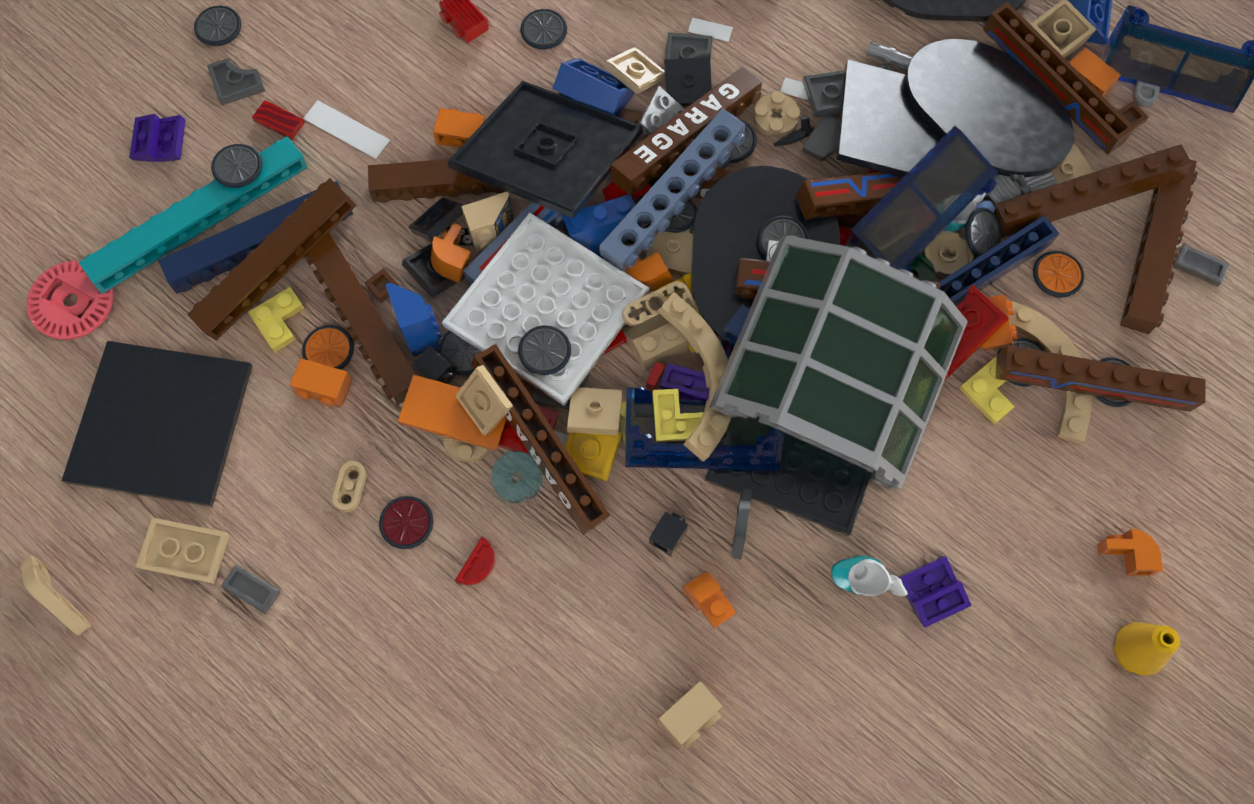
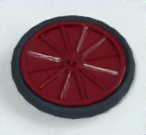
[379,496,434,549]

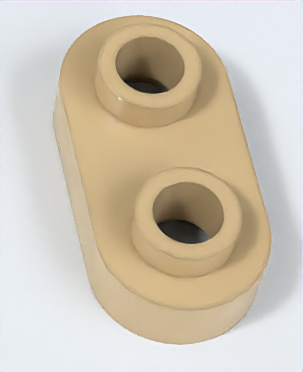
[332,461,367,512]

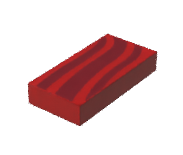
[252,100,304,140]

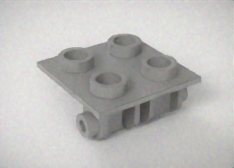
[638,86,685,135]

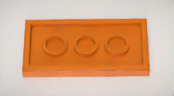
[398,374,506,451]

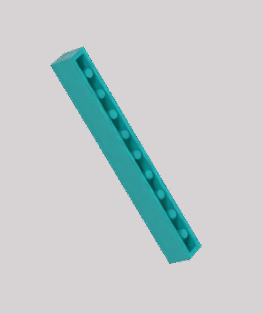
[78,136,307,294]

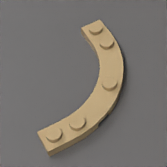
[657,292,734,461]
[990,295,1092,444]

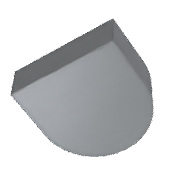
[1132,81,1160,107]

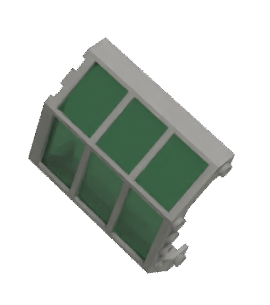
[709,235,968,490]

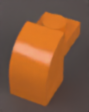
[431,223,471,283]
[624,244,674,292]
[1097,529,1163,576]
[682,571,737,629]

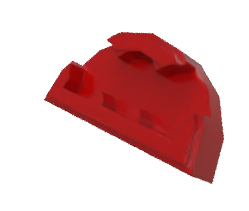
[455,536,495,586]

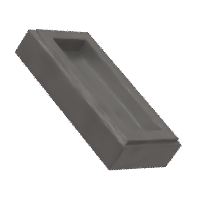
[1172,244,1229,287]
[221,564,281,614]

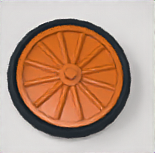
[1033,251,1084,298]
[302,325,354,370]

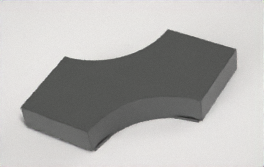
[731,488,752,560]

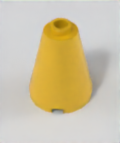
[1114,622,1180,676]

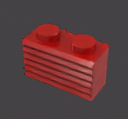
[439,0,489,43]

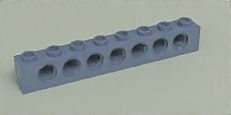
[599,108,746,272]

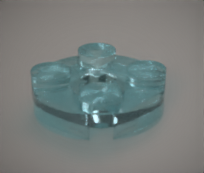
[491,451,543,503]

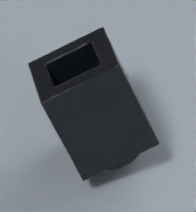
[413,346,458,384]
[649,511,688,556]

